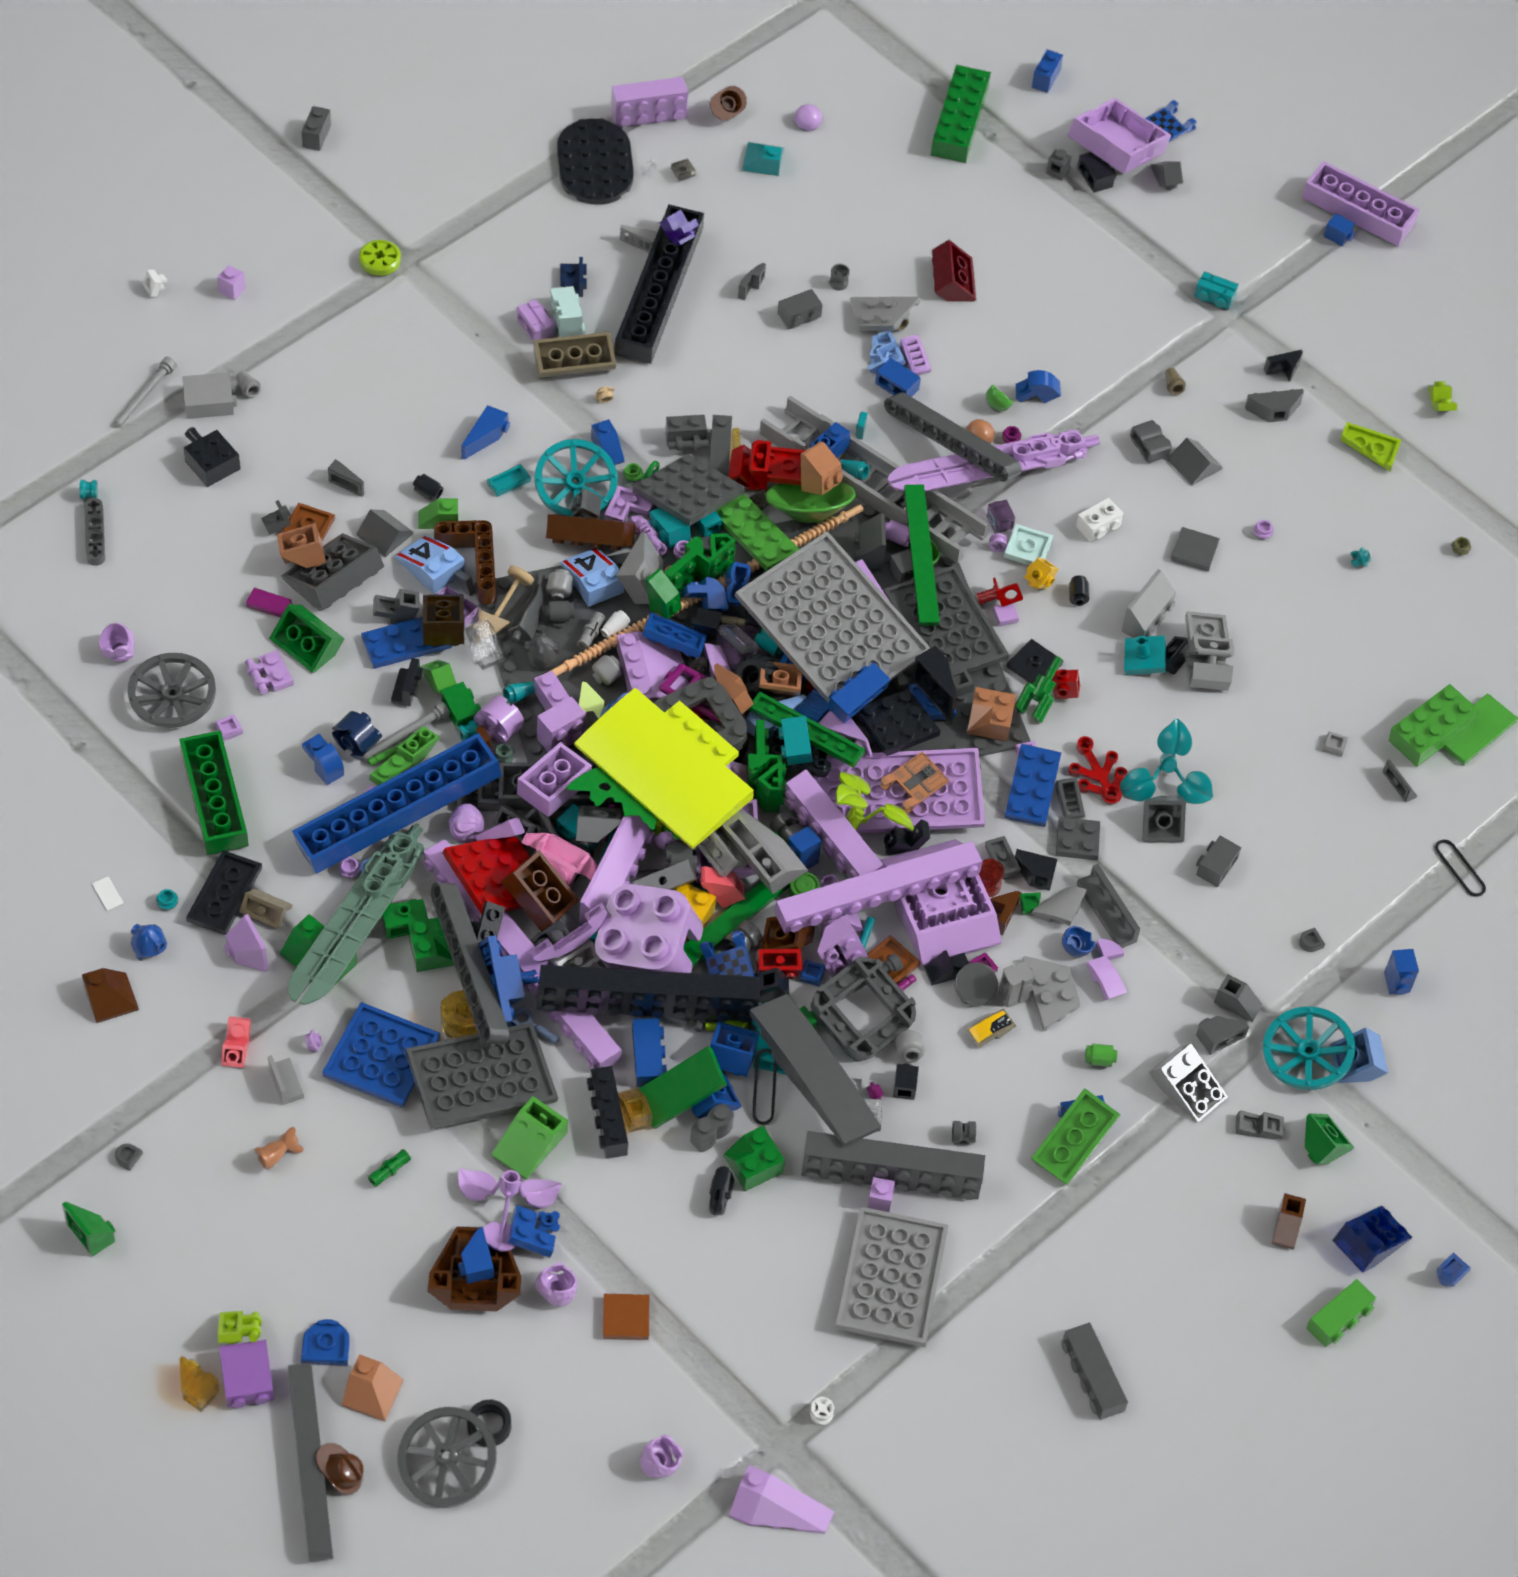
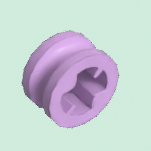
[989,533,1007,552]

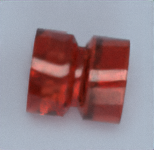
[978,858,1005,897]

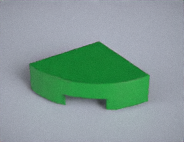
[1020,892,1041,915]

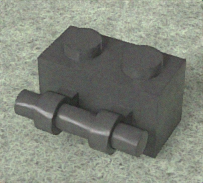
[665,414,708,451]

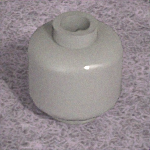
[546,569,574,601]
[592,655,622,685]
[895,1030,925,1063]

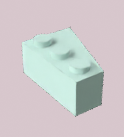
[550,286,585,337]

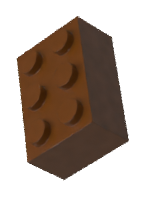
[501,850,579,932]

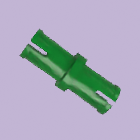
[367,1149,411,1187]

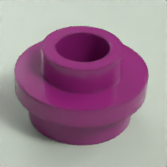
[1002,426,1022,443]
[866,1082,884,1103]

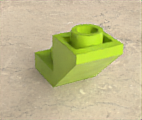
[1428,381,1457,411]

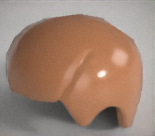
[965,419,995,444]

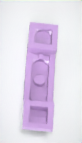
[530,902,608,961]

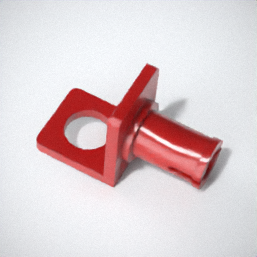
[976,578,1023,607]

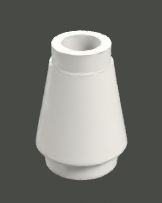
[600,610,630,639]

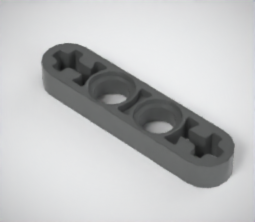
[84,498,105,566]

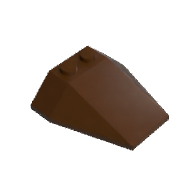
[428,1226,521,1311]

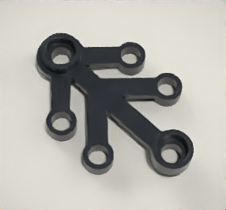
[772,728,831,778]

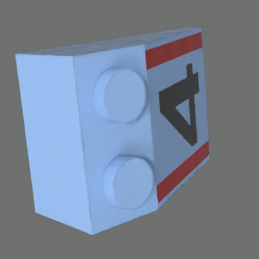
[395,535,465,594]
[561,548,624,607]

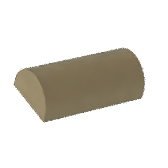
[534,332,616,378]

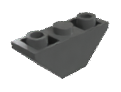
[1245,389,1304,422]

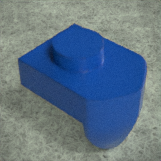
[1436,1252,1471,1287]

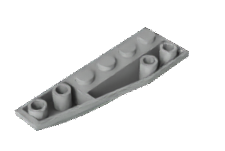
[719,809,808,894]

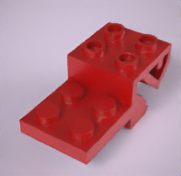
[728,440,806,492]

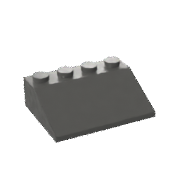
[281,533,384,610]

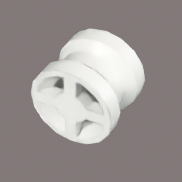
[810,1397,834,1426]

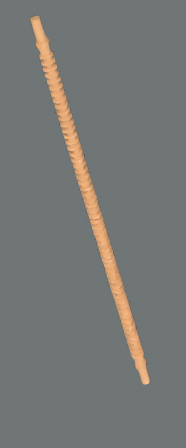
[549,504,863,676]

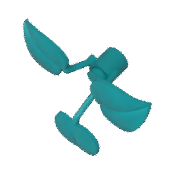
[1119,718,1213,804]

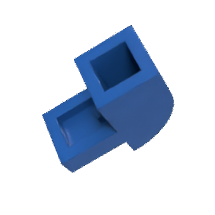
[1015,370,1061,403]
[682,577,728,613]
[302,734,344,785]

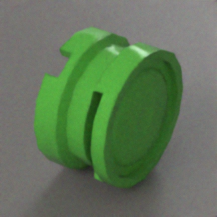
[789,872,820,897]

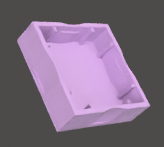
[1068,98,1171,174]

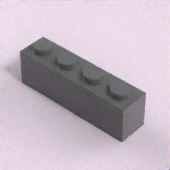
[1061,1322,1128,1420]

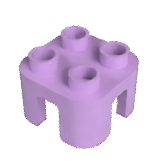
[595,884,703,973]

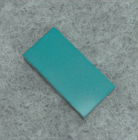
[487,464,531,497]

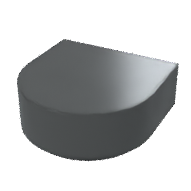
[1299,928,1325,952]
[115,1144,143,1171]

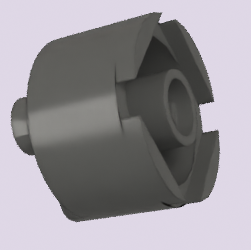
[664,842,697,884]

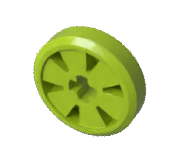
[359,240,401,276]

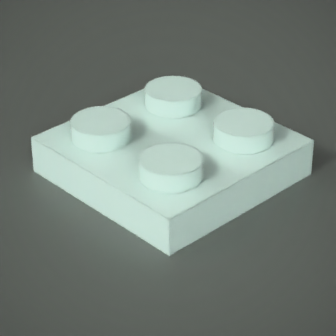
[1004,524,1054,565]

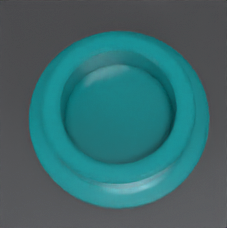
[156,889,178,910]

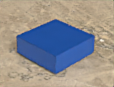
[799,959,826,987]

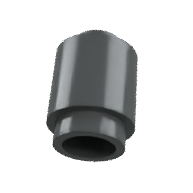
[545,601,575,622]

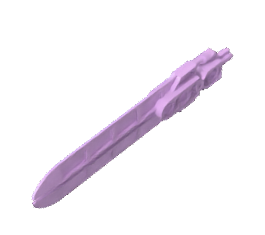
[887,430,1100,492]

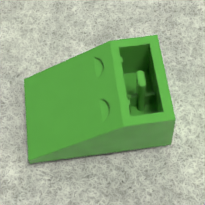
[491,1096,568,1180]

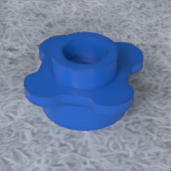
[537,1211,560,1233]

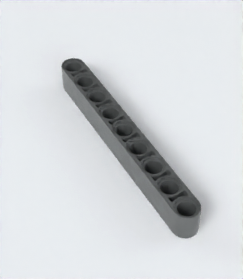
[884,392,1022,482]
[430,882,509,1044]
[288,1362,333,1562]

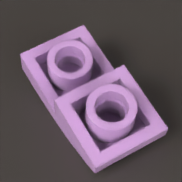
[1086,956,1127,1000]

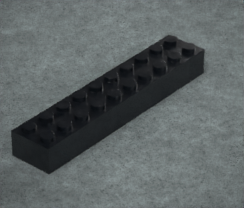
[614,204,704,364]
[537,965,760,1023]

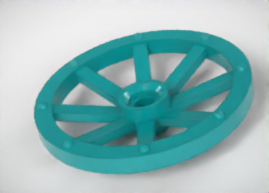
[534,439,618,516]
[1263,1006,1355,1090]

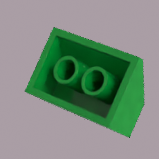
[269,604,345,673]
[280,914,357,983]

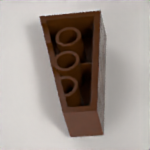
[546,514,636,550]

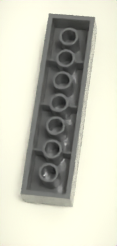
[801,1131,985,1200]

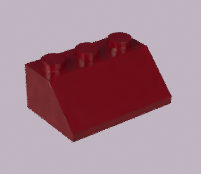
[932,240,976,302]

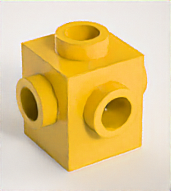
[1024,558,1059,590]

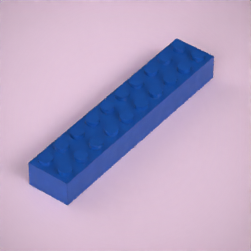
[292,733,502,874]

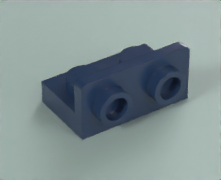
[560,257,587,297]

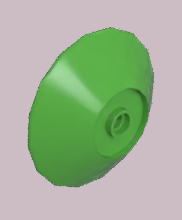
[765,482,856,523]

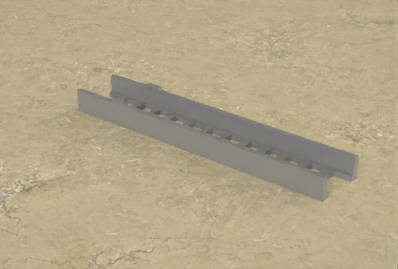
[760,396,989,563]

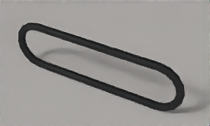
[1435,839,1486,896]
[752,1048,777,1125]

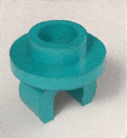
[1351,547,1371,567]

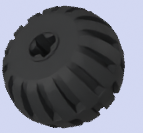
[733,654,779,701]

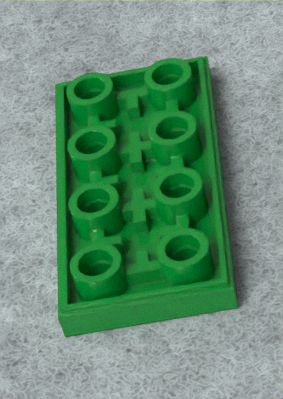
[638,1046,727,1129]

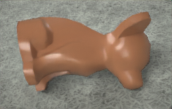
[254,1127,303,1170]

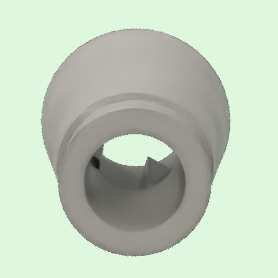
[236,371,260,397]

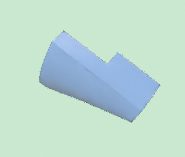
[868,331,906,373]

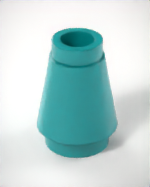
[840,459,869,480]
[503,681,535,704]

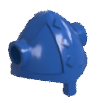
[131,924,167,960]

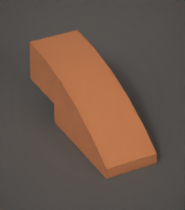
[714,663,754,714]

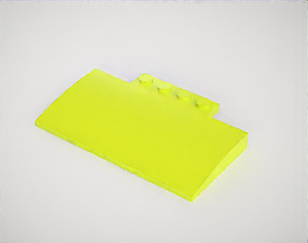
[574,688,754,850]

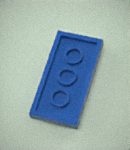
[361,616,452,669]
[1005,744,1062,827]

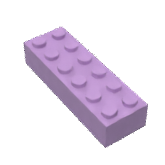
[1302,161,1420,247]
[785,769,883,879]

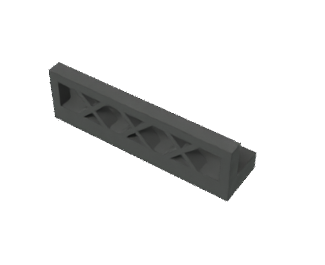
[1077,864,1140,948]

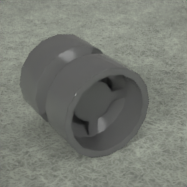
[770,811,804,845]
[722,920,763,953]

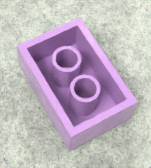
[517,742,592,817]

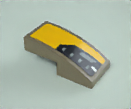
[966,1009,1016,1049]

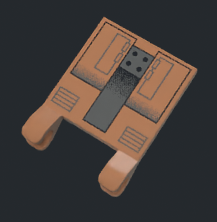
[880,751,950,814]

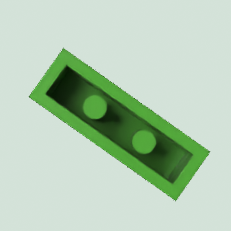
[1306,1279,1376,1347]

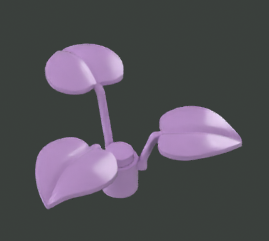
[458,1168,562,1251]

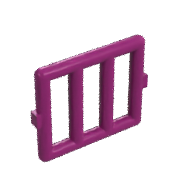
[659,663,719,722]

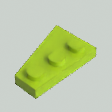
[1340,422,1402,472]

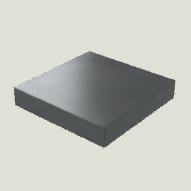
[1171,527,1220,572]

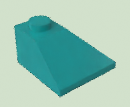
[742,142,784,176]

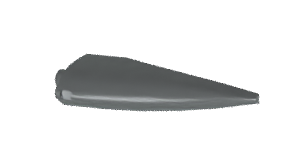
[507,574,545,643]

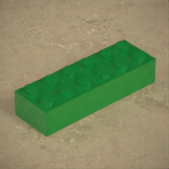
[931,64,991,163]
[179,730,249,855]

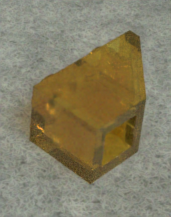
[618,1087,652,1133]
[179,1356,220,1412]

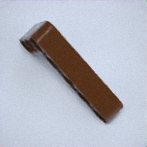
[434,520,496,604]

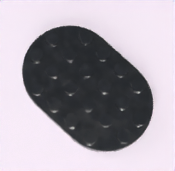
[557,118,634,205]

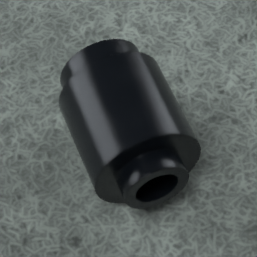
[413,474,444,500]
[1069,575,1090,606]

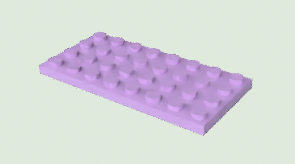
[813,748,985,833]

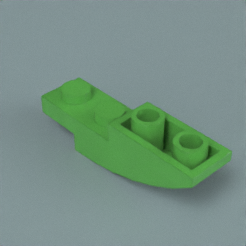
[369,726,440,785]

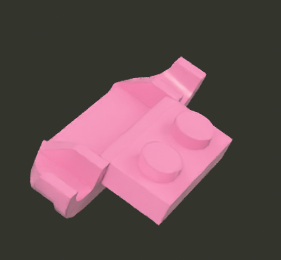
[521,833,598,887]

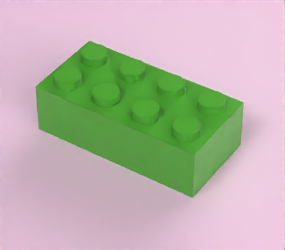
[1388,684,1479,767]

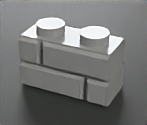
[998,961,1036,1007]

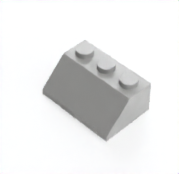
[1122,569,1176,638]

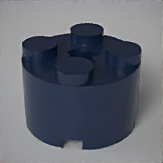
[332,711,382,759]

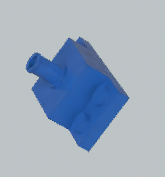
[478,935,538,1024]

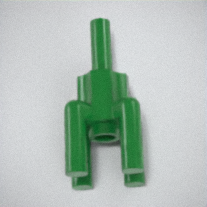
[1014,655,1063,723]

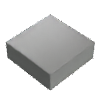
[1322,731,1348,757]

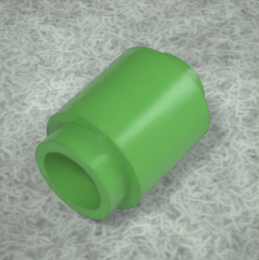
[1085,1043,1117,1067]

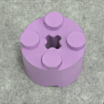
[474,695,524,744]

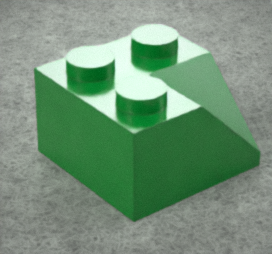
[408,917,454,972]
[723,1126,785,1191]

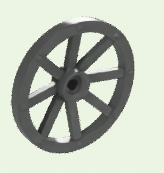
[128,653,216,728]
[397,1407,497,1508]

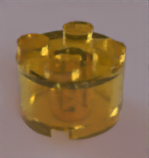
[440,990,478,1039]

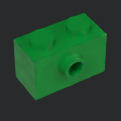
[381,899,428,939]

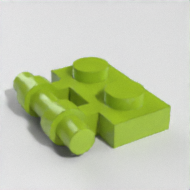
[218,1311,262,1344]

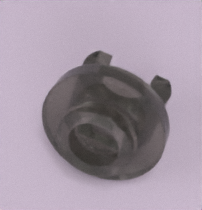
[687,657,709,675]

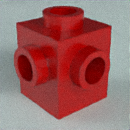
[1052,669,1081,699]

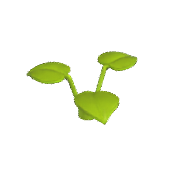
[836,772,914,831]

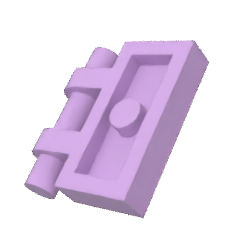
[245,650,294,695]

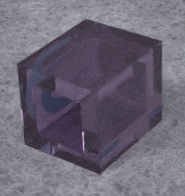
[986,499,1015,534]

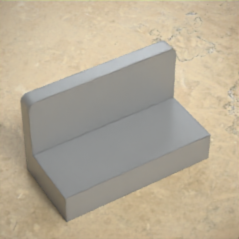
[268,1055,304,1105]

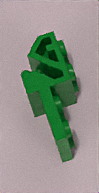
[664,533,736,594]
[747,720,786,813]

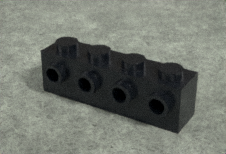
[587,1066,628,1159]

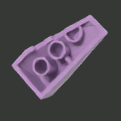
[729,1465,834,1534]

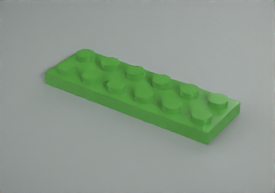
[716,493,799,571]

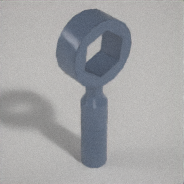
[511,1007,560,1045]

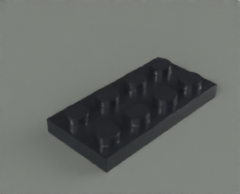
[186,850,262,935]

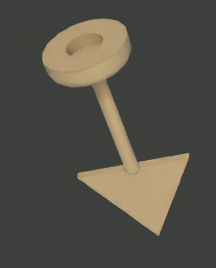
[477,565,534,645]

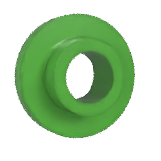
[623,463,643,482]

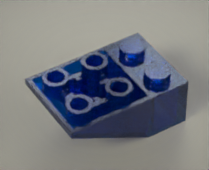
[1332,1205,1413,1273]

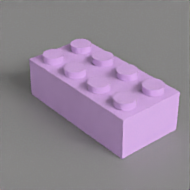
[611,77,688,127]

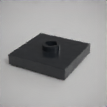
[1006,639,1064,684]

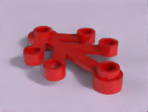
[1068,736,1127,804]

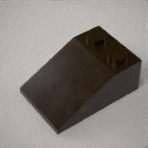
[423,594,465,647]

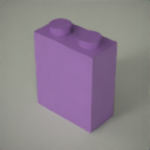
[220,1339,274,1408]

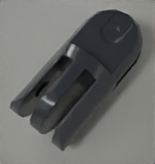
[709,1166,735,1216]

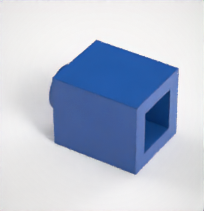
[1323,213,1355,247]

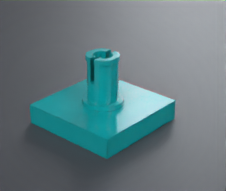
[1124,635,1166,675]

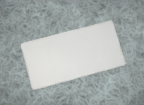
[92,877,124,911]

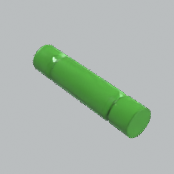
[367,744,400,766]

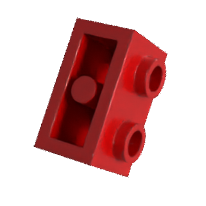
[755,949,802,979]

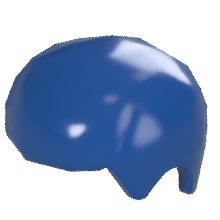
[1062,926,1096,958]

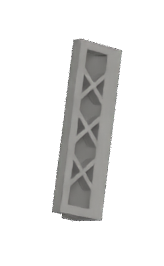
[697,828,748,877]

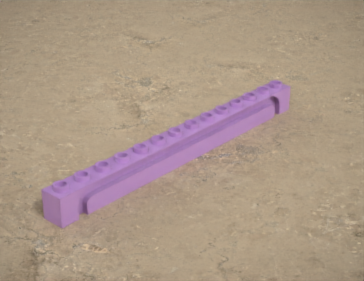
[423,839,622,1069]

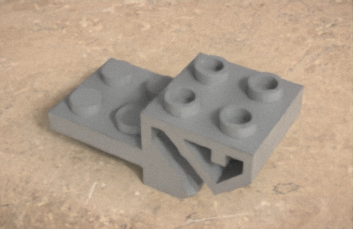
[1185,611,1234,691]

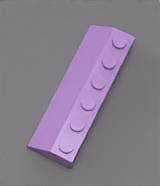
[579,815,655,932]

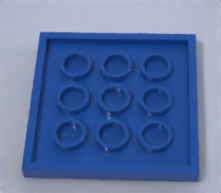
[322,1002,441,1108]

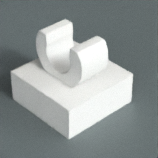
[143,269,167,297]

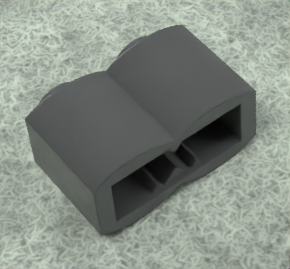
[1130,420,1172,463]
[690,1103,734,1152]

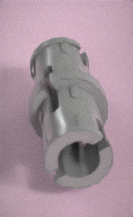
[577,612,605,650]

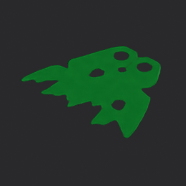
[566,767,679,840]

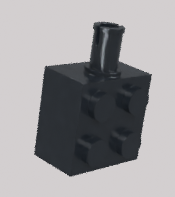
[184,427,241,487]

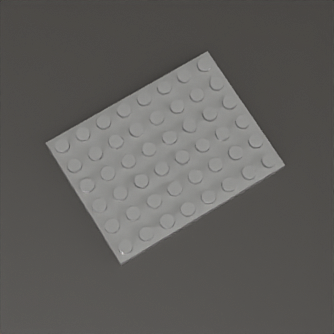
[734,531,930,703]

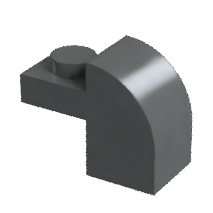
[373,589,420,624]

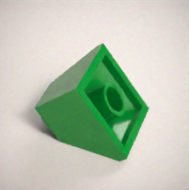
[1304,1113,1355,1165]
[62,1201,115,1257]

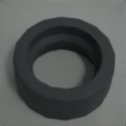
[467,1399,511,1447]

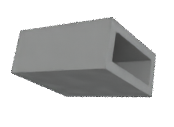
[182,372,237,419]

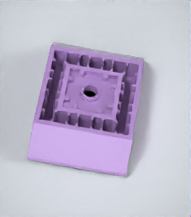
[880,839,1002,966]

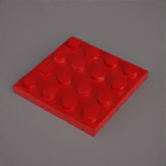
[442,836,529,915]

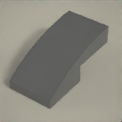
[738,263,766,300]
[1236,1110,1284,1138]

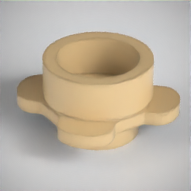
[594,386,614,403]

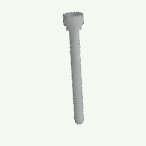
[115,357,177,427]
[362,702,450,760]

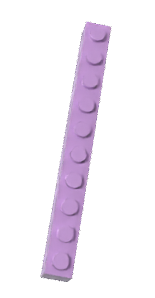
[775,841,983,933]

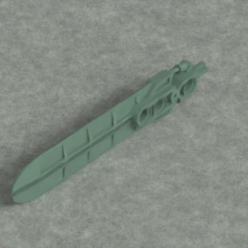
[288,823,424,1005]

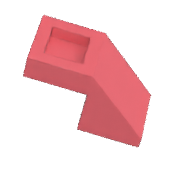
[221,1016,251,1068]

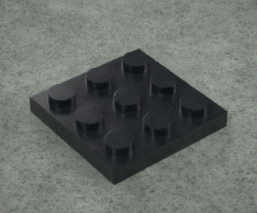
[855,689,941,756]

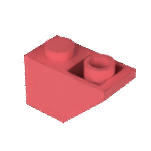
[700,866,745,908]

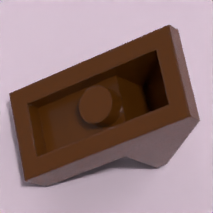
[990,891,1021,936]

